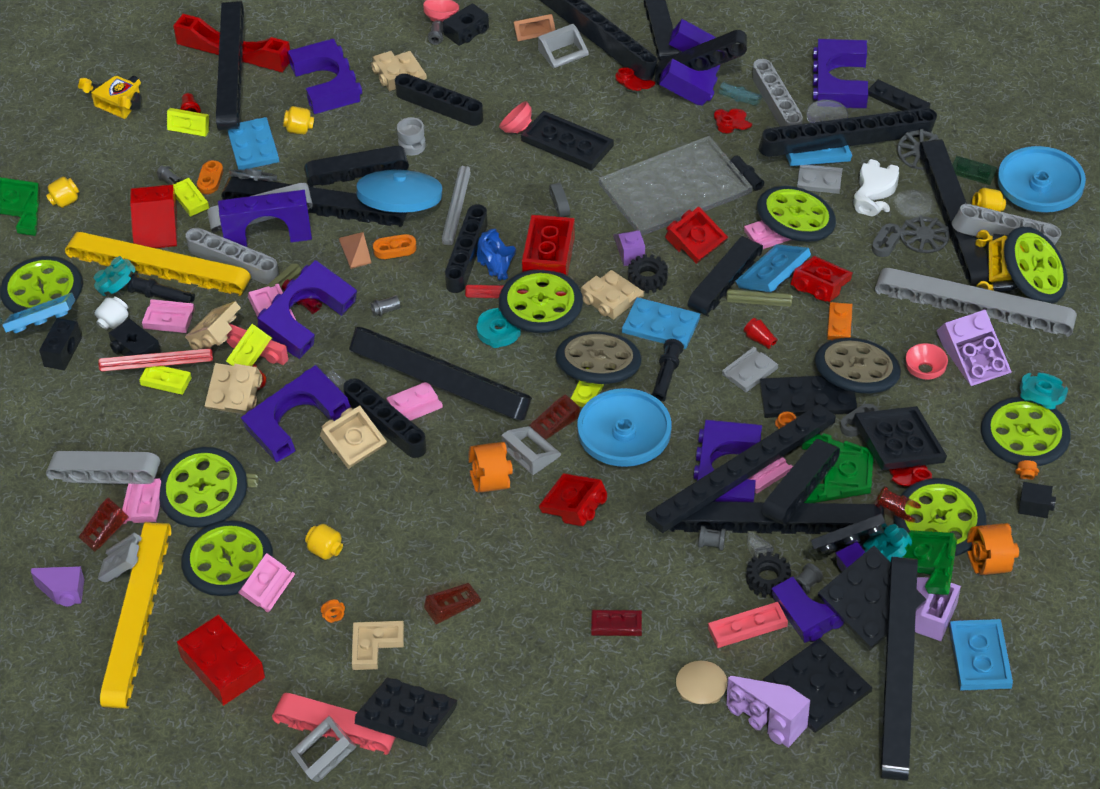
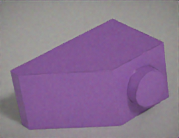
[613,230,645,266]
[31,566,85,606]

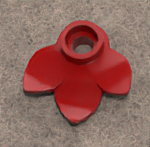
[615,67,655,91]
[714,109,753,133]
[889,465,932,486]

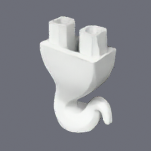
[853,159,899,216]

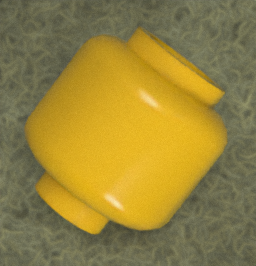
[283,106,314,134]
[46,177,80,208]
[972,188,1006,212]
[305,524,343,560]

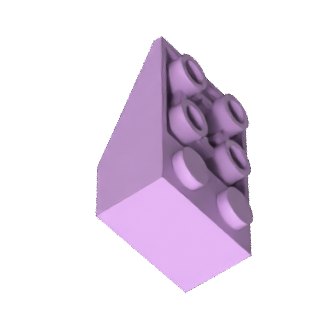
[937,310,1011,386]
[915,577,961,641]
[727,676,810,748]

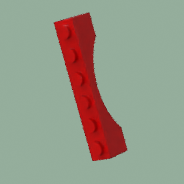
[173,14,290,73]

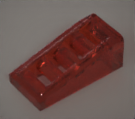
[529,394,580,440]
[79,497,129,552]
[424,583,481,624]

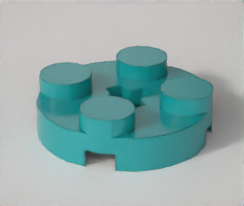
[93,256,135,296]
[477,308,521,348]
[1020,373,1068,409]
[863,524,912,562]

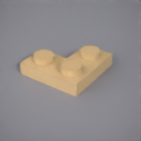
[352,621,404,670]

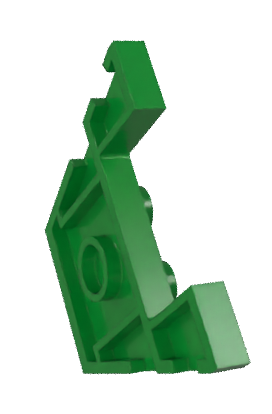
[0,177,40,236]
[802,433,873,503]
[903,530,957,595]

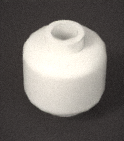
[95,296,129,330]

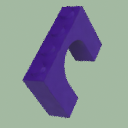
[659,19,720,106]
[288,38,362,114]
[813,39,868,108]
[218,189,312,247]
[257,260,357,359]
[241,365,351,463]
[694,420,762,502]
[772,541,866,643]

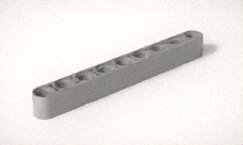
[875,268,1077,337]

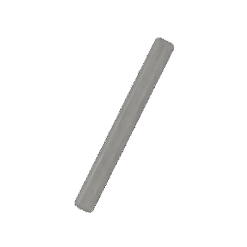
[442,165,471,245]

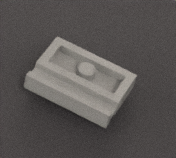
[797,165,843,194]
[722,347,778,392]
[98,533,142,582]

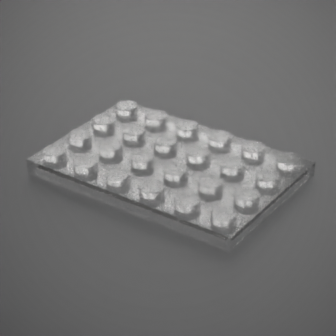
[599,136,752,236]

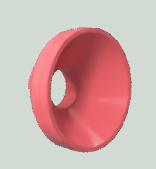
[423,0,459,22]
[499,101,532,134]
[905,343,948,380]

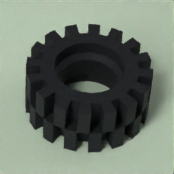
[628,254,668,294]
[746,552,791,598]

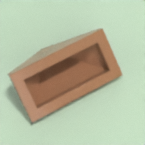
[513,14,555,41]
[339,232,371,269]

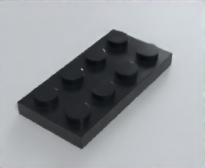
[521,111,614,171]
[760,376,857,418]

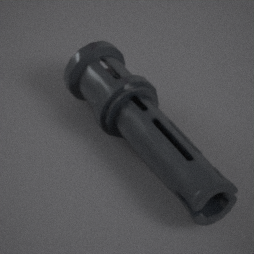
[127,273,195,303]
[652,339,684,402]

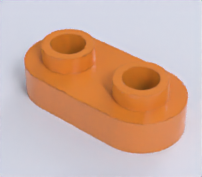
[197,160,224,194]
[373,234,417,259]

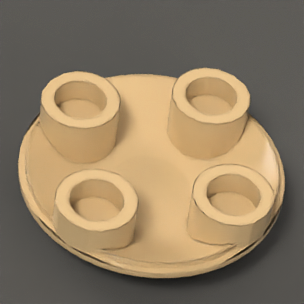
[676,661,727,704]

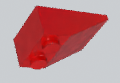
[130,185,177,248]

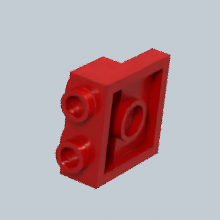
[665,207,728,264]
[791,256,853,302]
[539,473,607,526]

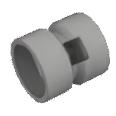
[397,117,426,156]

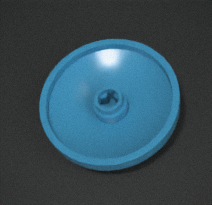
[998,146,1086,212]
[356,170,442,212]
[577,388,671,467]

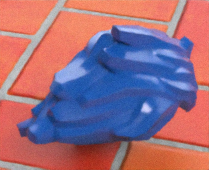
[477,229,516,281]

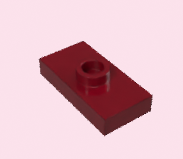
[591,610,642,636]

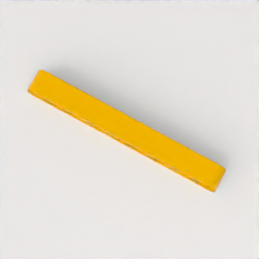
[65,232,251,296]
[100,522,171,709]

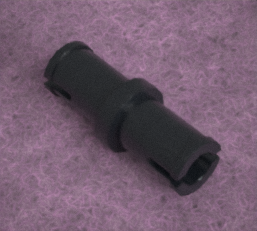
[729,155,765,191]

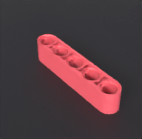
[272,693,396,755]

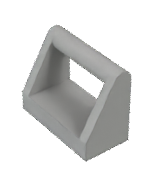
[538,24,589,69]
[501,426,561,475]
[290,716,357,782]

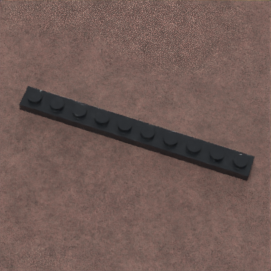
[646,404,836,534]

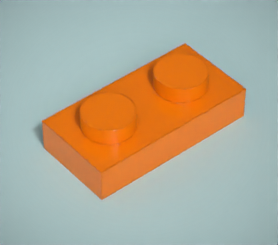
[827,302,852,340]

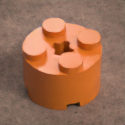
[468,442,513,493]
[967,523,1019,575]

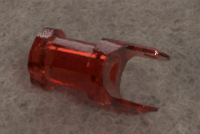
[875,486,921,523]

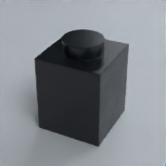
[1018,482,1056,518]

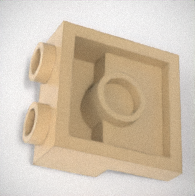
[371,51,427,91]
[581,270,644,320]
[185,301,241,350]
[205,363,262,414]
[320,406,387,469]

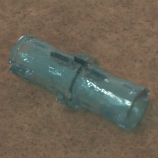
[719,82,762,107]

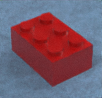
[522,215,575,276]
[177,615,265,706]

